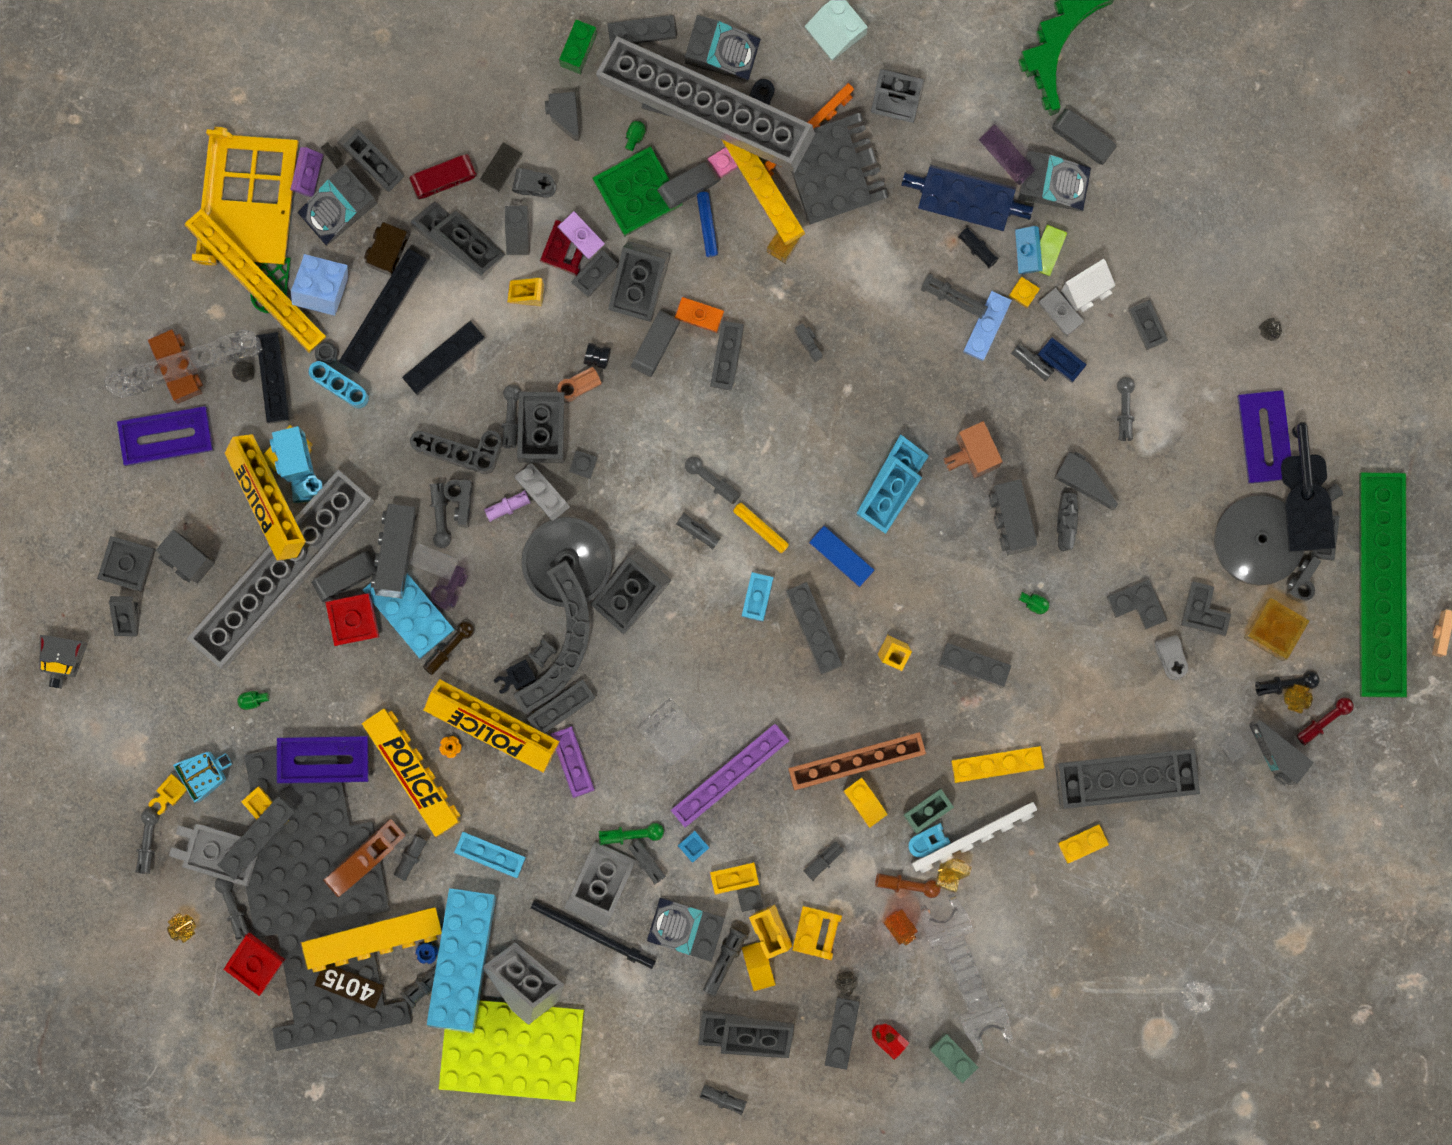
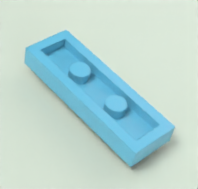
[454,832,526,878]

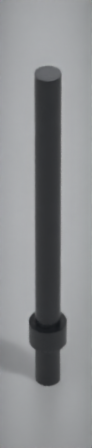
[530,900,656,969]

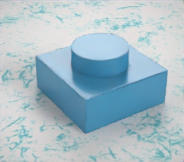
[678,831,709,863]

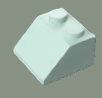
[805,0,868,61]

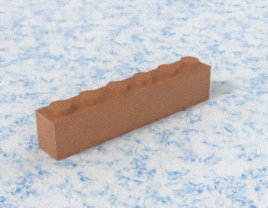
[788,732,926,791]

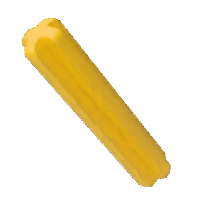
[733,503,789,553]

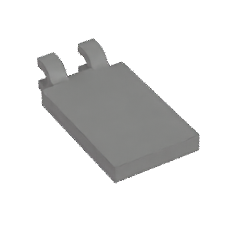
[169,823,258,886]

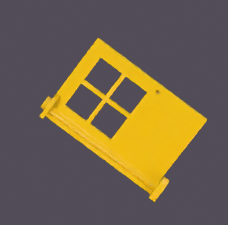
[192,127,299,266]

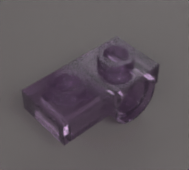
[431,565,468,612]

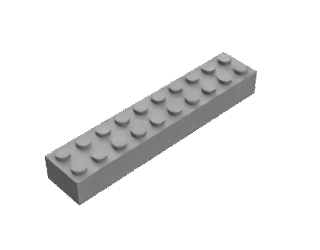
[596,36,815,173]
[187,470,375,670]

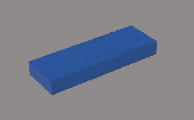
[809,526,874,588]

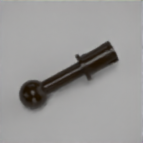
[423,621,474,675]

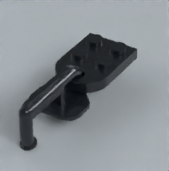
[1281,422,1336,552]

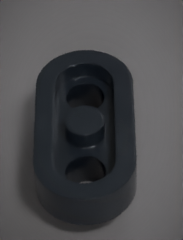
[749,79,775,105]

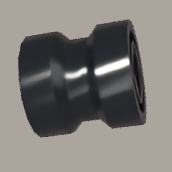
[584,343,611,370]

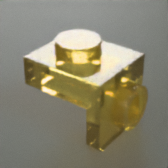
[935,858,972,893]

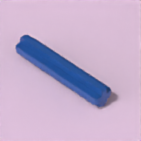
[697,192,718,257]

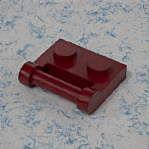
[540,220,583,276]

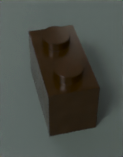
[364,222,410,276]

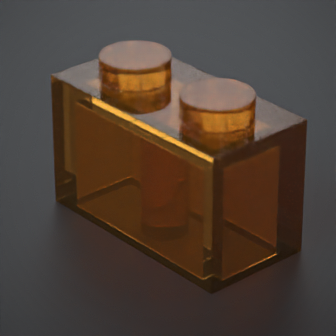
[881,908,918,946]

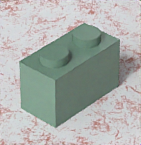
[902,789,954,834]
[929,1033,979,1084]

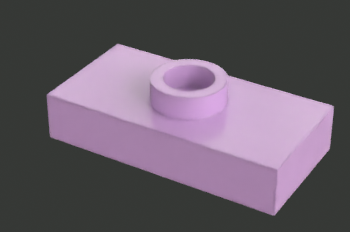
[557,211,605,259]

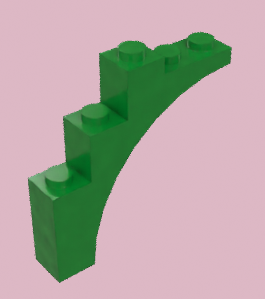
[1018,0,1114,116]

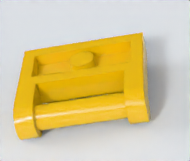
[792,906,842,960]

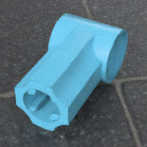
[291,475,322,503]

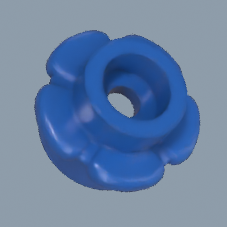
[415,942,438,964]

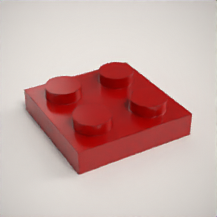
[325,593,380,646]
[223,932,286,996]

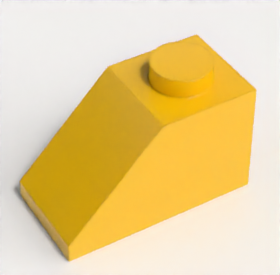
[843,778,888,828]

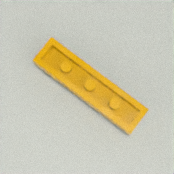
[951,746,1044,783]

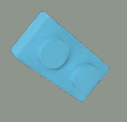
[741,572,773,622]

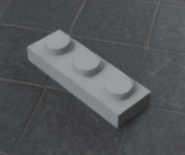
[514,463,570,521]

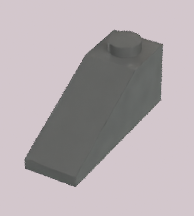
[337,127,404,192]
[1054,452,1118,510]

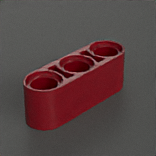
[409,154,477,199]

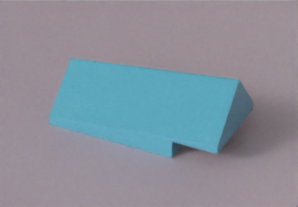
[857,435,929,534]

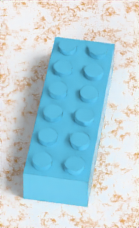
[427,888,496,1034]

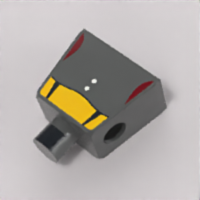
[39,635,87,689]

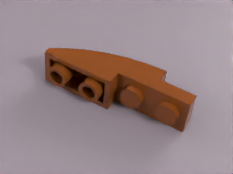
[323,819,406,897]

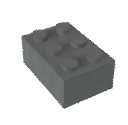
[988,479,1038,556]

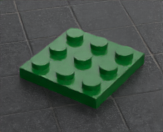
[592,146,683,237]

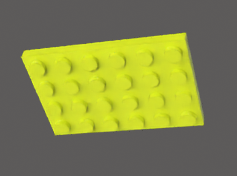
[439,1000,584,1102]

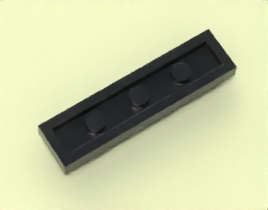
[402,321,485,395]
[256,332,290,424]

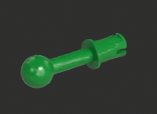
[598,823,664,845]

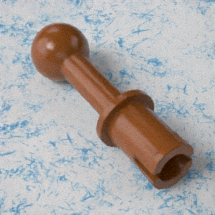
[875,873,941,898]

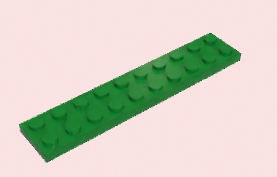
[1359,472,1407,698]

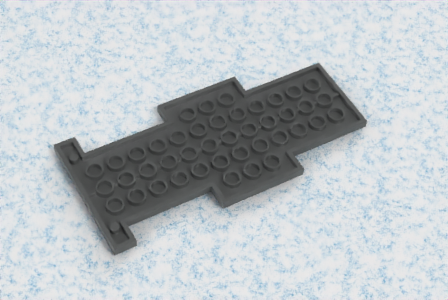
[244,749,412,1051]

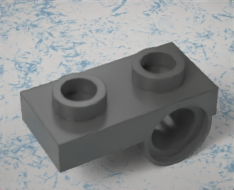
[1285,556,1321,602]

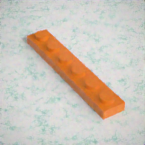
[764,83,854,177]

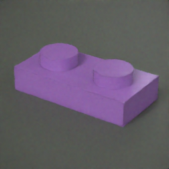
[290,147,323,197]

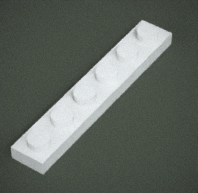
[911,802,1037,874]

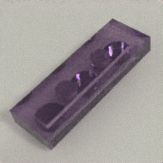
[979,124,1035,185]

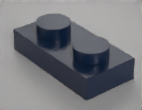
[1038,337,1087,383]

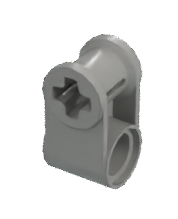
[1155,635,1188,680]

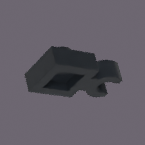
[494,659,536,694]

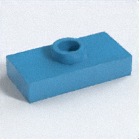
[1015,226,1042,274]

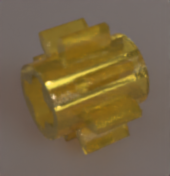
[1284,684,1313,713]
[167,913,196,943]

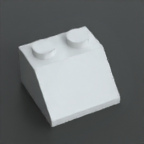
[1061,259,1115,312]

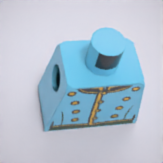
[173,752,233,803]

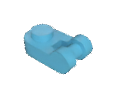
[908,823,951,858]

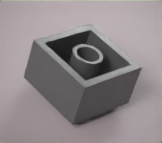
[155,530,215,584]

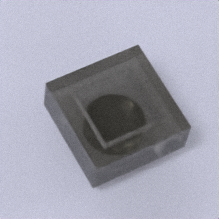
[321,142,344,169]

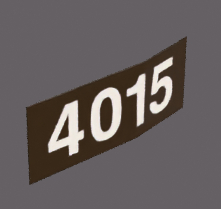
[314,964,384,1009]

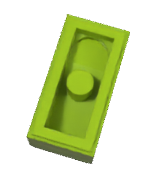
[1039,225,1067,277]

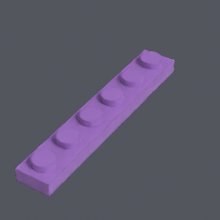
[671,724,789,828]

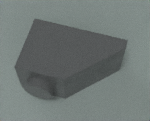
[545,92,579,141]
[505,206,529,255]

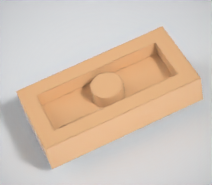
[1432,609,1452,657]

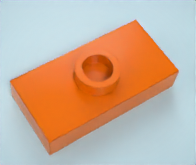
[675,297,724,333]

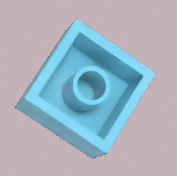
[270,426,314,482]

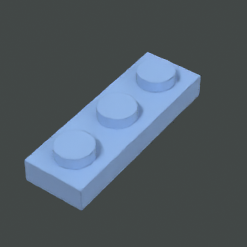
[963,291,1012,361]

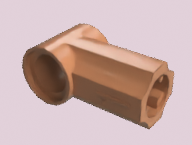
[557,367,602,402]

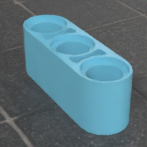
[309,361,369,408]

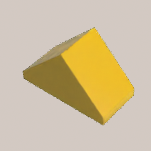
[507,278,544,306]
[741,942,775,991]

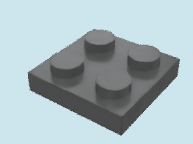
[97,536,155,592]

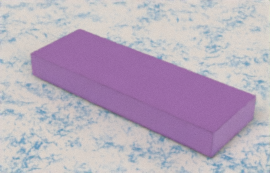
[550,726,595,798]

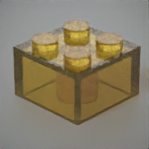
[1243,598,1310,661]

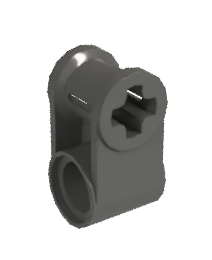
[512,168,556,198]

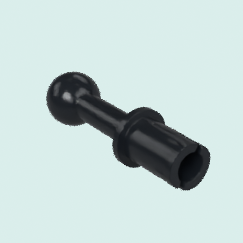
[1255,671,1320,696]

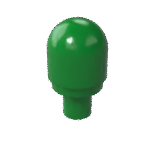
[625,120,646,152]
[1018,592,1049,615]
[237,691,269,710]

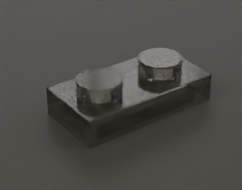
[480,142,522,192]

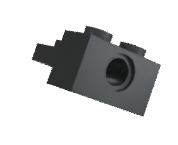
[871,69,925,123]

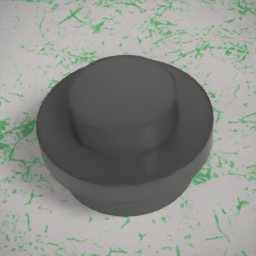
[315,342,337,365]

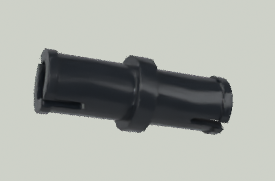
[958,227,999,269]

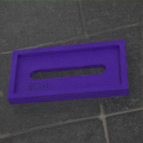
[1237,390,1291,484]
[117,406,213,466]
[277,736,369,783]

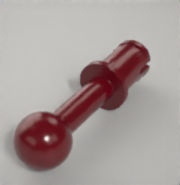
[1296,697,1354,746]

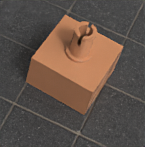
[943,421,1003,479]

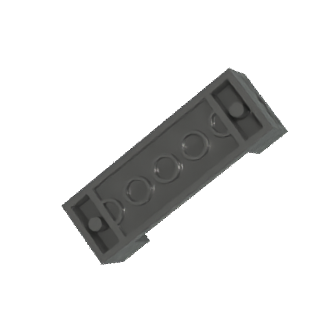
[1055,749,1200,809]

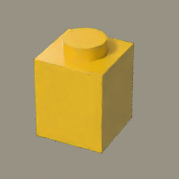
[877,635,912,671]

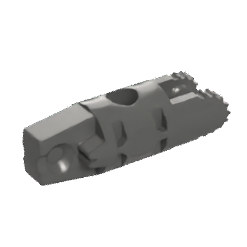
[1057,493,1078,551]

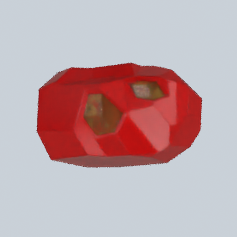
[872,1024,909,1060]

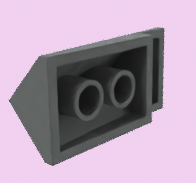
[411,202,505,280]
[698,1009,794,1058]

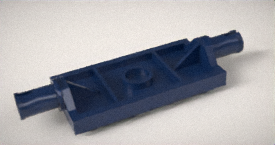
[901,164,1034,231]

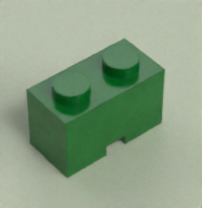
[559,19,597,74]

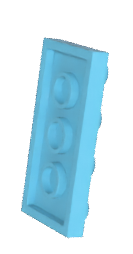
[363,573,455,659]

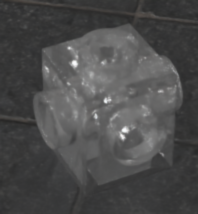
[1180,980,1215,1015]

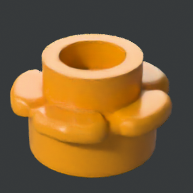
[439,736,462,758]

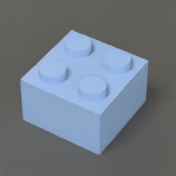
[291,254,348,316]

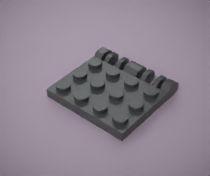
[791,112,889,225]

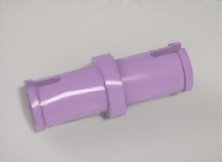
[484,490,531,522]

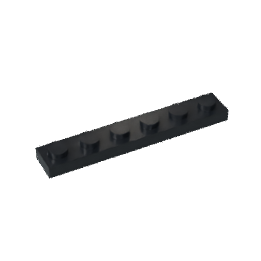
[339,248,428,374]

